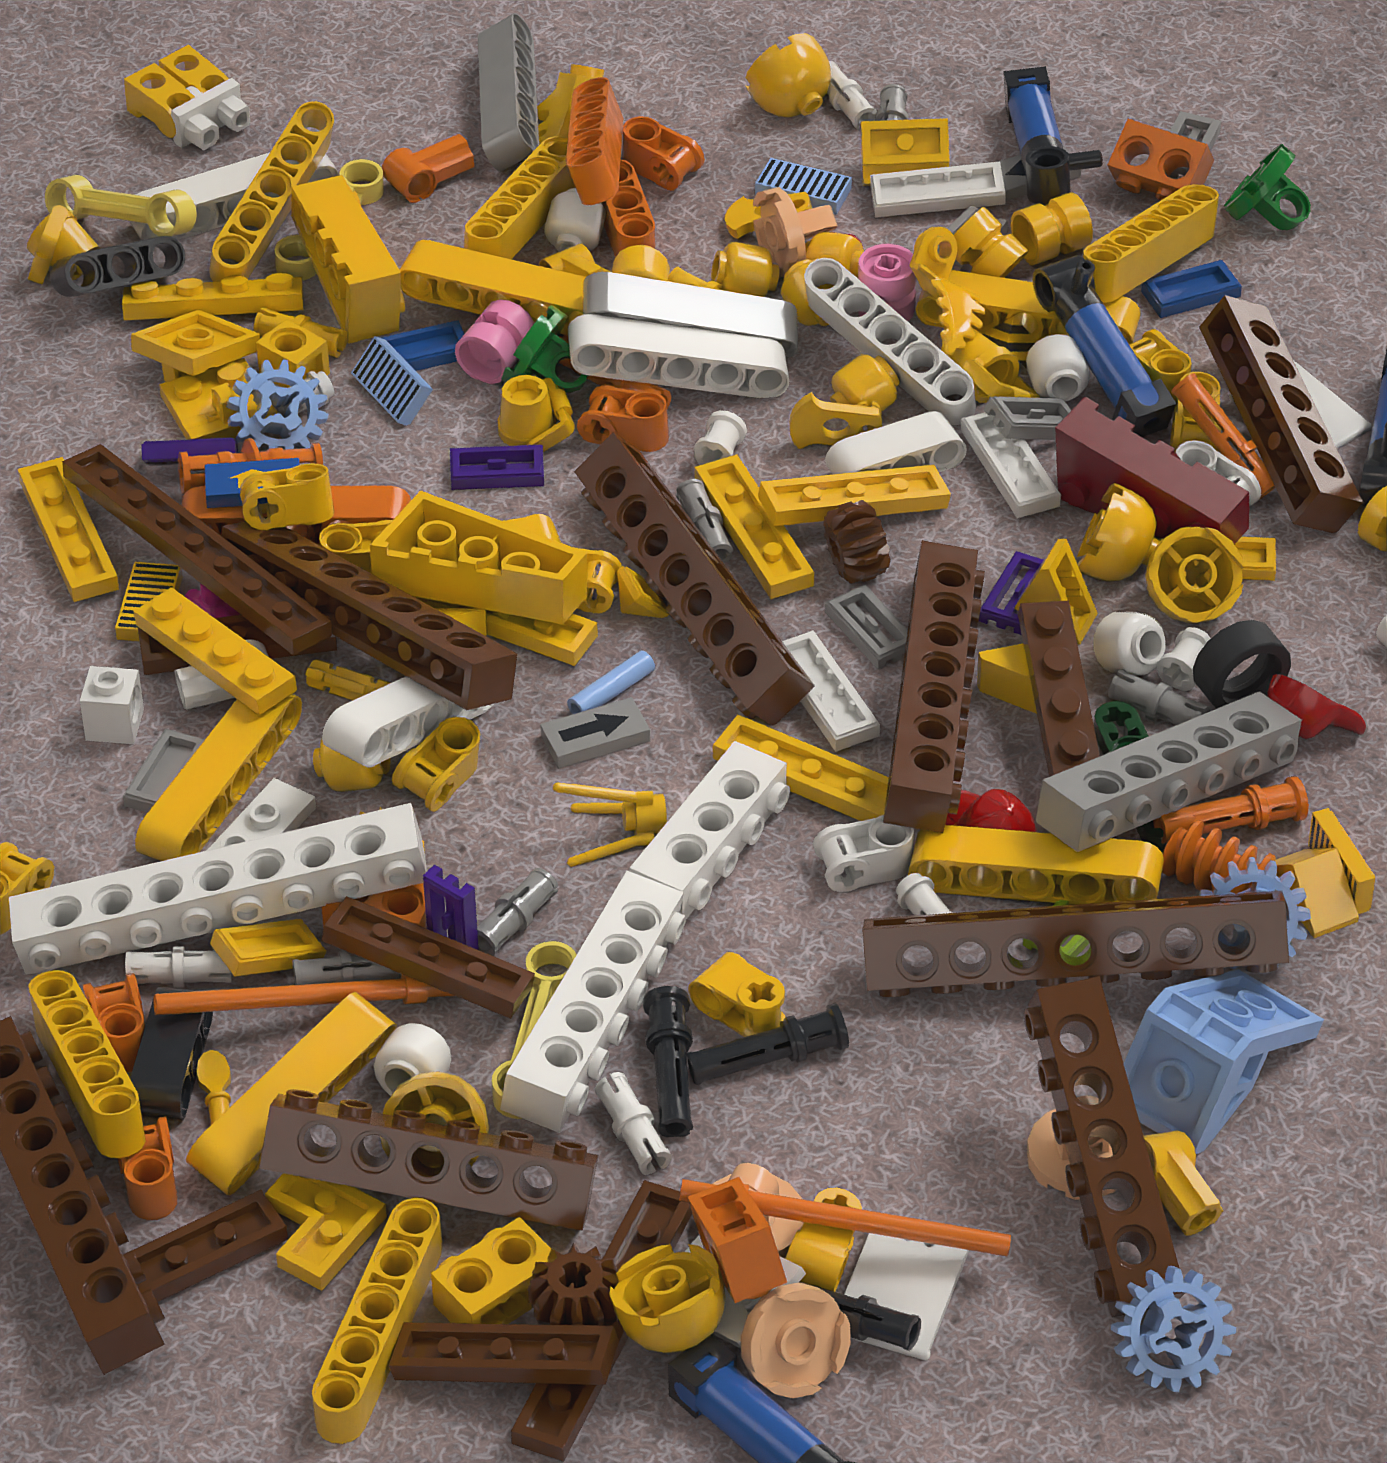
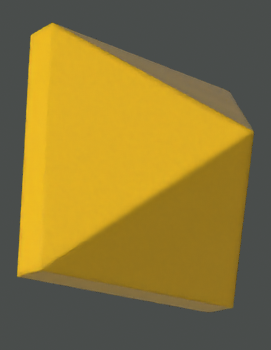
[617,566,669,618]

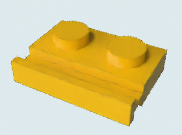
[860,118,950,186]

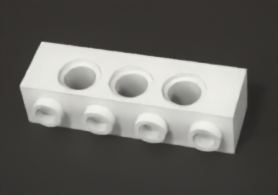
[629,741,790,919]

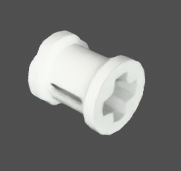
[694,410,747,465]
[1156,627,1211,692]

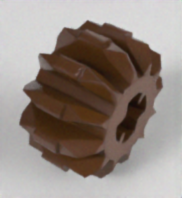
[823,500,891,584]
[528,1242,619,1326]

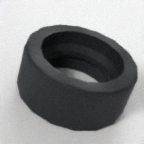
[1193,620,1291,709]

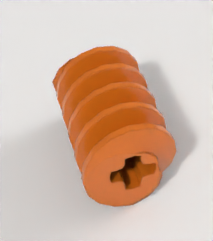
[1162,820,1276,894]

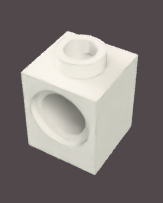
[80,666,144,744]

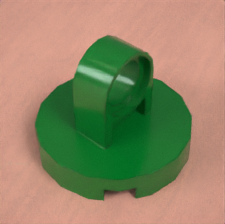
[1223,144,1311,231]
[501,305,589,393]

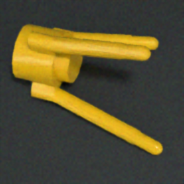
[553,782,667,867]

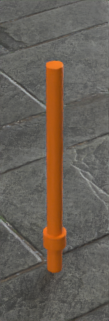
[153,974,454,1015]
[679,1179,1011,1256]

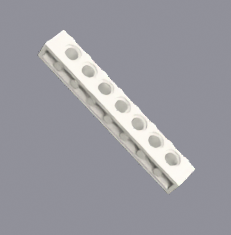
[9,803,427,975]

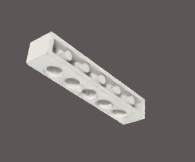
[500,871,686,1133]

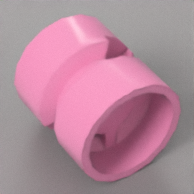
[858,244,916,321]
[455,299,535,384]

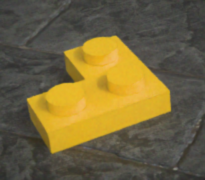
[265,1173,387,1291]

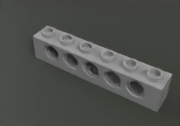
[1036,691,1302,852]

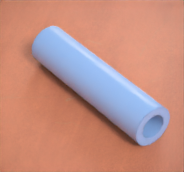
[567,650,655,714]

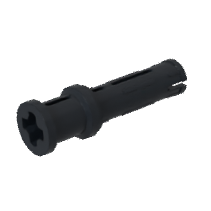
[643,986,693,1137]
[686,1003,849,1085]

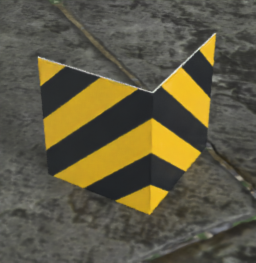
[982,316,1037,370]

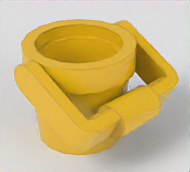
[27,205,101,285]
[497,375,575,452]

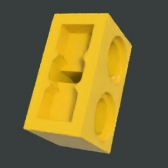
[431,1217,551,1324]

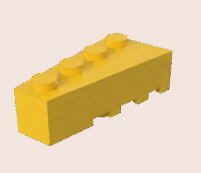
[291,175,405,344]
[370,490,587,624]

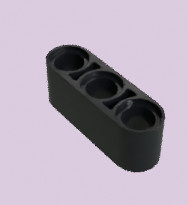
[50,236,186,297]
[130,986,213,1120]

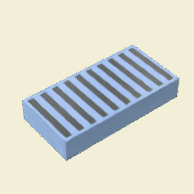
[755,158,852,215]
[351,336,433,426]

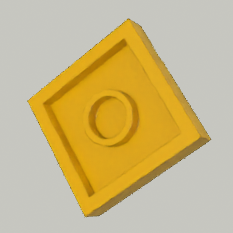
[131,310,260,382]
[159,358,278,440]

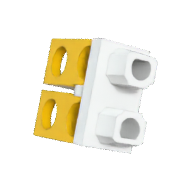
[124,44,250,151]

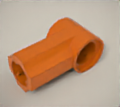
[382,134,474,203]

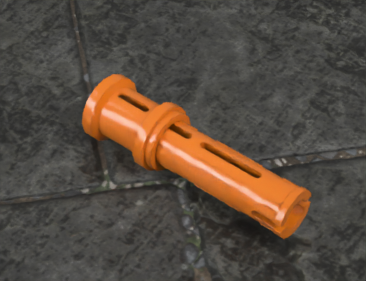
[1153,776,1309,844]

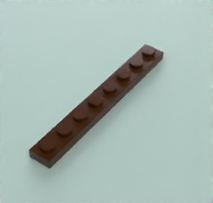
[62,444,332,655]

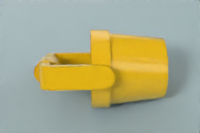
[947,330,1040,403]

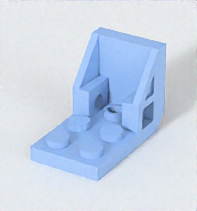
[1124,969,1324,1154]

